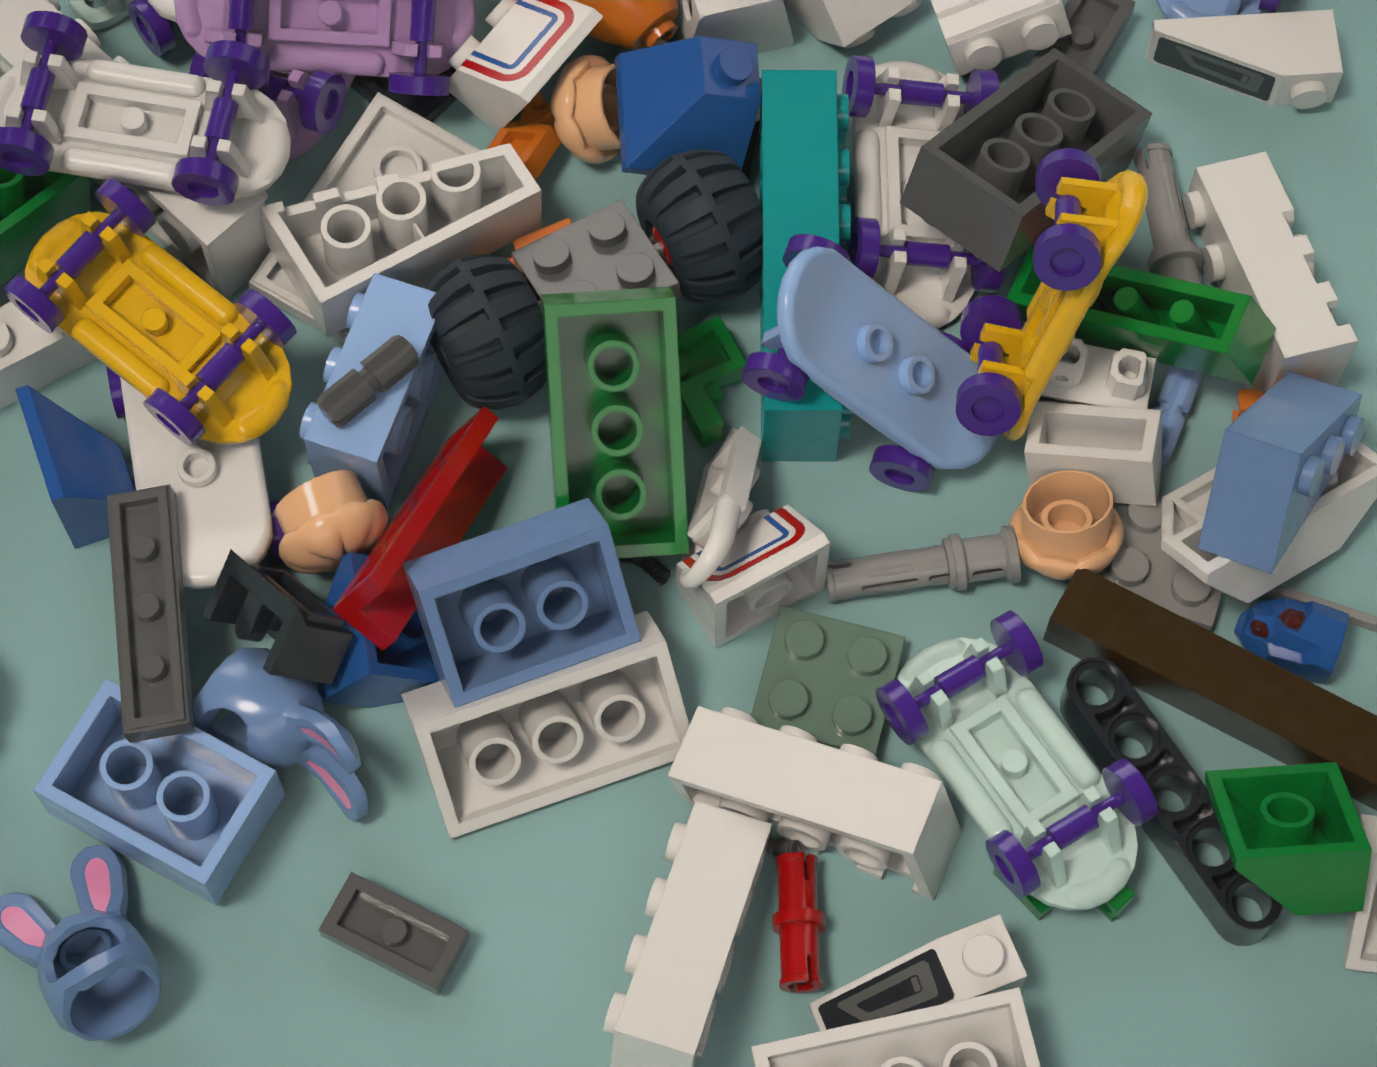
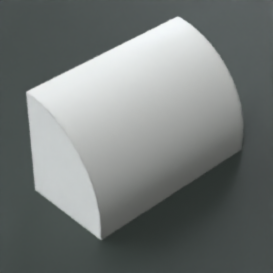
[1024,401,1163,506]

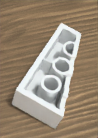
[603,800,772,1067]

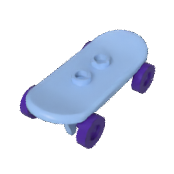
[742,234,999,492]

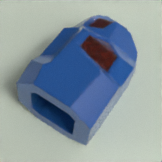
[1234,597,1349,683]

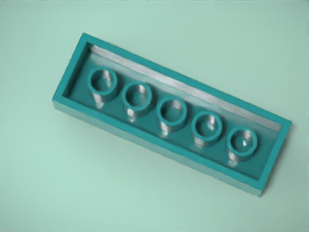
[759,70,853,462]

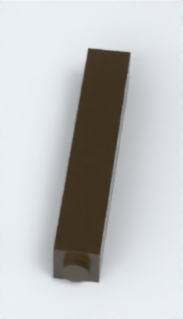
[1043,568,1377,811]

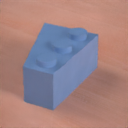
[1198,371,1365,574]

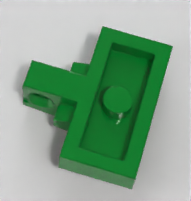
[678,316,746,449]

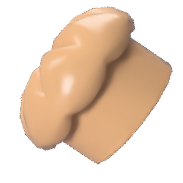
[550,54,621,164]
[274,469,388,574]
[1009,470,1124,580]

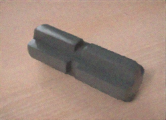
[317,335,419,427]

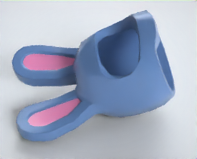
[193,647,368,822]
[0,844,162,1041]

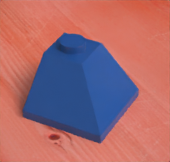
[615,36,761,175]
[15,385,136,549]
[317,552,440,708]

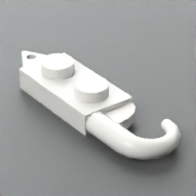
[679,426,762,589]

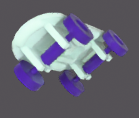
[876,610,1158,911]

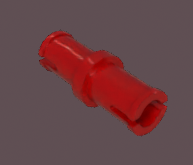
[772,852,825,993]

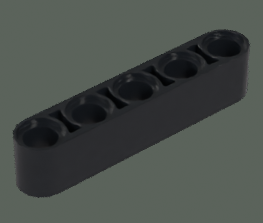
[1060,657,1283,946]

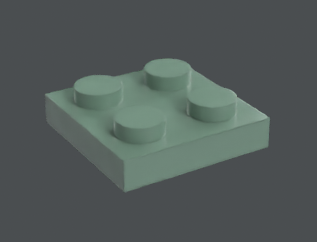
[751,606,906,756]

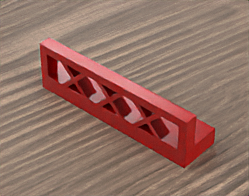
[332,406,508,651]

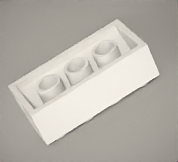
[401,610,690,839]
[751,987,1041,1067]

